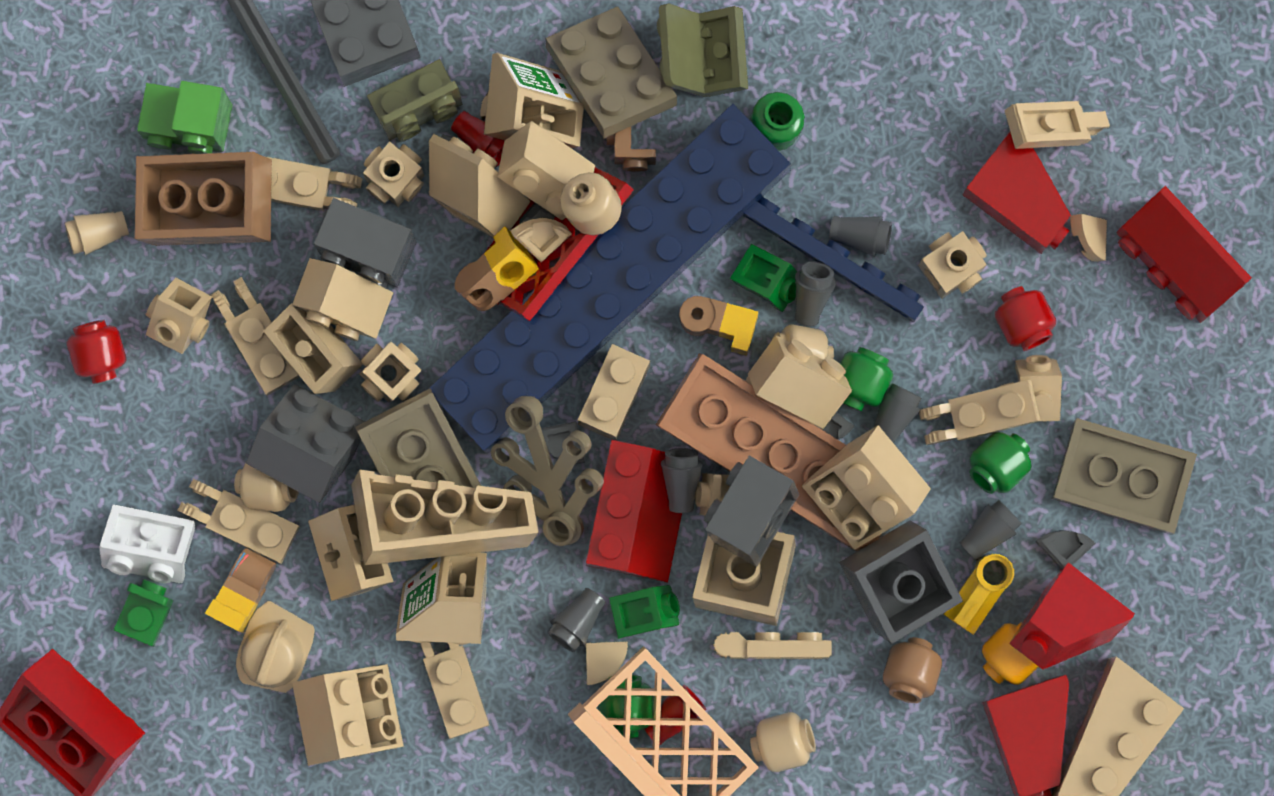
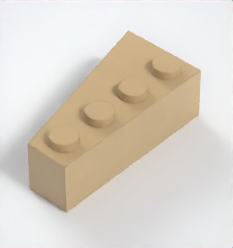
[351,470,539,565]
[1052,656,1184,796]

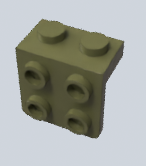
[657,3,748,97]

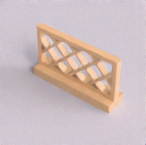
[568,646,759,796]

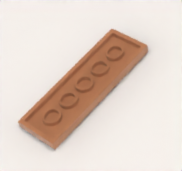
[656,353,881,552]

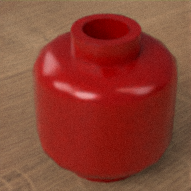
[995,286,1056,351]
[66,320,126,384]

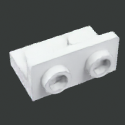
[99,505,195,583]

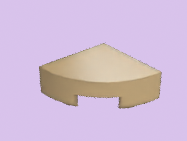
[1070,214,1107,262]
[511,218,571,262]
[586,642,628,685]

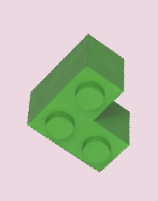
[137,81,233,154]

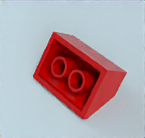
[1116,185,1252,323]
[586,440,682,583]
[0,649,145,796]

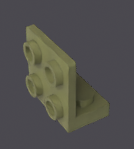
[367,59,463,142]

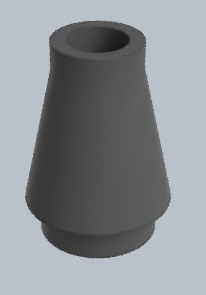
[829,216,892,257]
[795,262,836,326]
[874,383,922,443]
[661,448,703,513]
[959,500,1022,561]
[548,588,606,652]

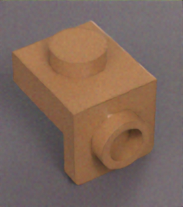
[607,126,656,172]

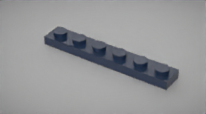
[743,197,924,322]

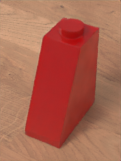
[962,132,1071,254]
[1009,563,1135,670]
[982,675,1069,796]

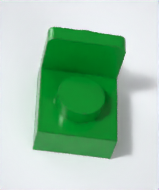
[730,244,798,312]
[114,579,174,647]
[609,585,680,639]

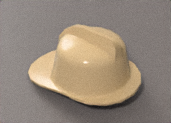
[236,601,315,693]

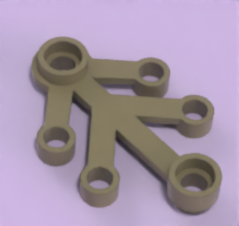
[491,396,604,546]

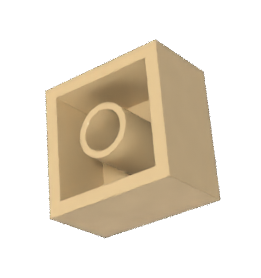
[692,532,796,626]

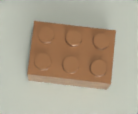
[135,152,272,246]

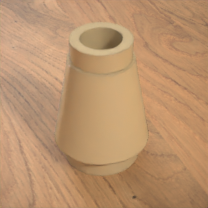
[64,211,129,255]

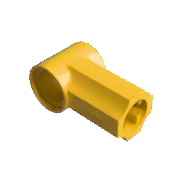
[943,554,1014,635]

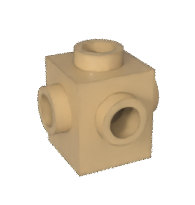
[363,141,424,207]
[918,231,987,299]
[146,278,212,354]
[359,342,421,402]

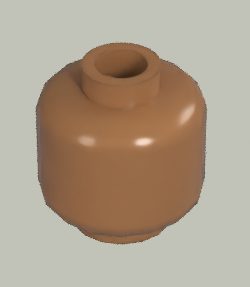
[883,637,942,703]

